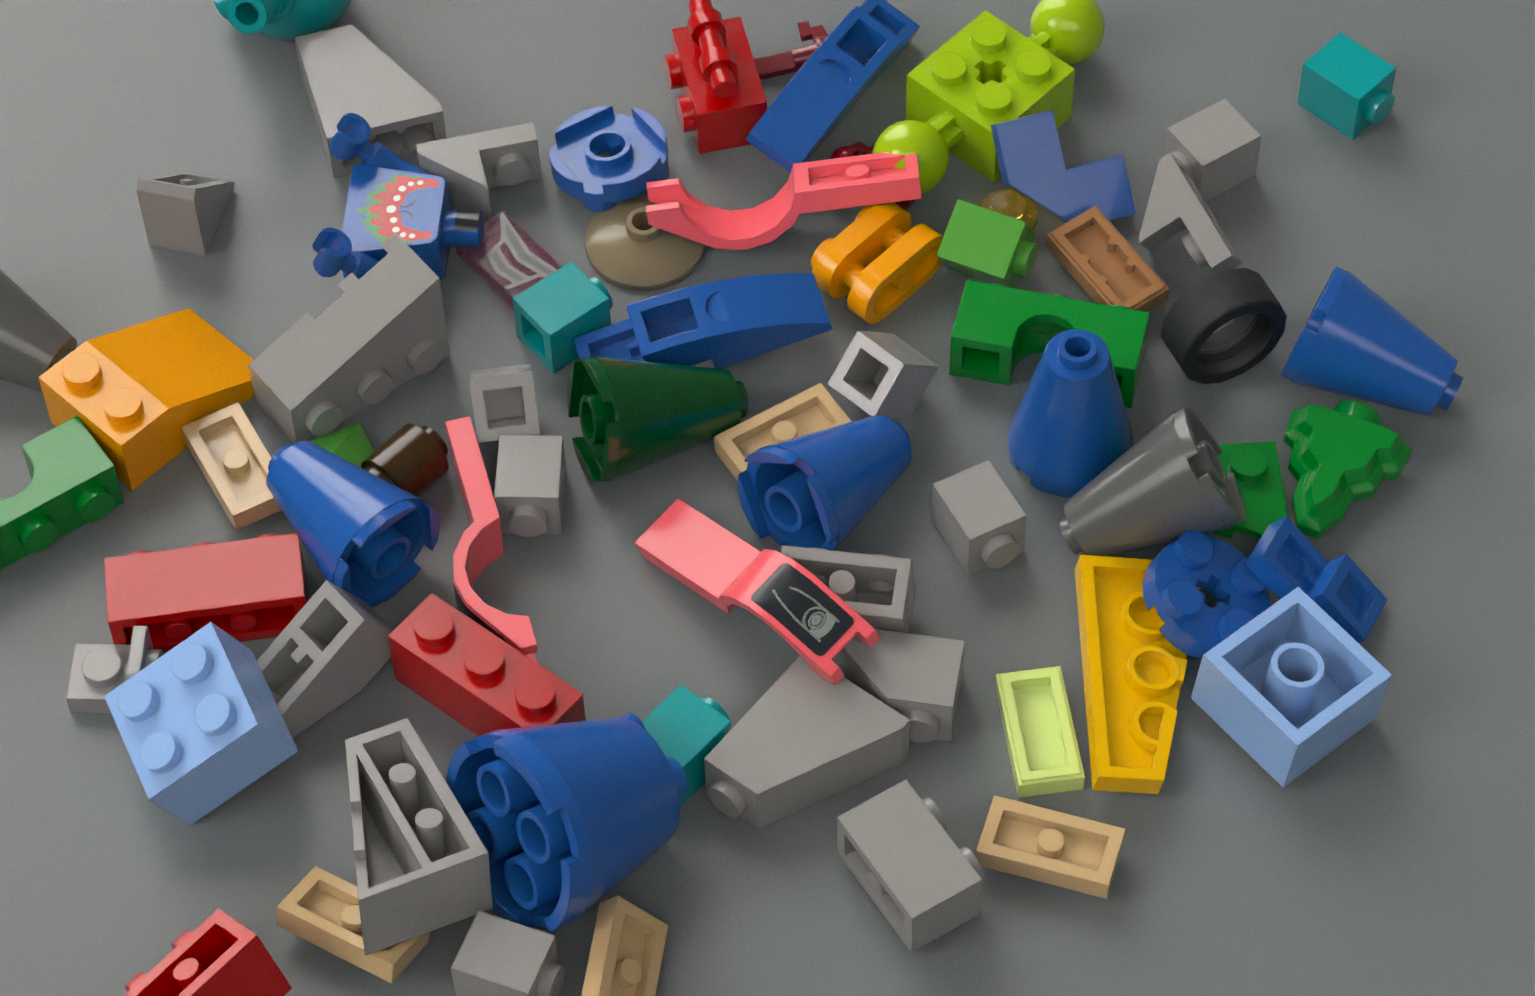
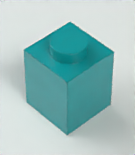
[1297,32,1396,140]
[512,261,613,374]
[642,684,731,807]

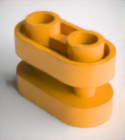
[811,202,943,324]

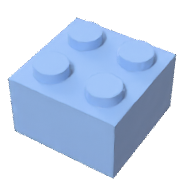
[1191,587,1392,787]
[104,622,298,825]

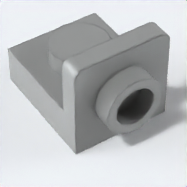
[66,626,164,714]

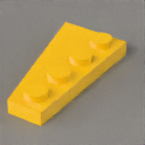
[1074,555,1200,794]

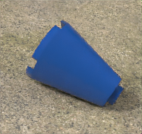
[1280,266,1464,416]
[1007,329,1133,498]
[737,415,912,552]
[266,441,441,608]

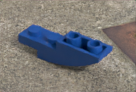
[745,0,920,173]
[573,273,833,369]

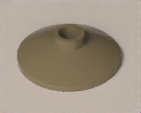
[585,193,705,291]

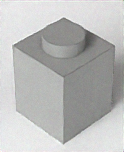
[1164,98,1261,201]
[828,331,939,419]
[468,364,540,443]
[494,435,567,537]
[931,460,1026,576]
[451,911,565,996]

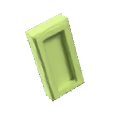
[995,666,1085,798]

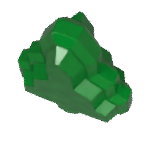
[1284,400,1412,539]

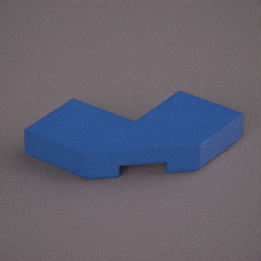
[990,111,1136,223]

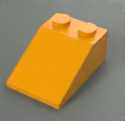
[38,308,254,491]

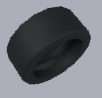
[1161,268,1287,384]

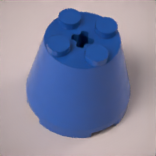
[446,713,688,932]

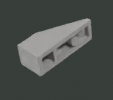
[257,580,393,738]

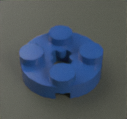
[548,106,669,212]
[1143,530,1271,660]

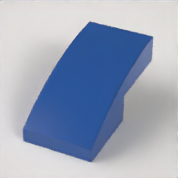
[1245,516,1388,643]

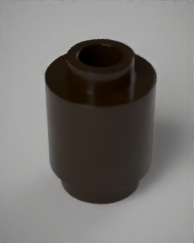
[361,423,449,497]

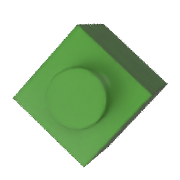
[936,199,1038,288]

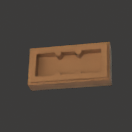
[1046,205,1169,312]

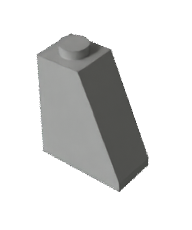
[295,24,447,178]
[704,656,910,829]

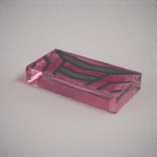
[456,211,561,310]

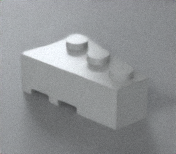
[248,233,450,444]
[345,718,493,956]

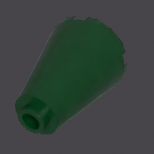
[567,356,748,482]

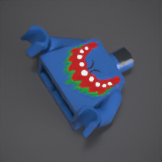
[312,113,485,280]

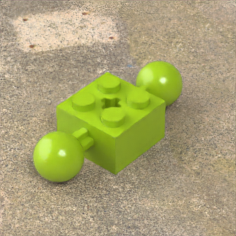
[873,0,1105,195]

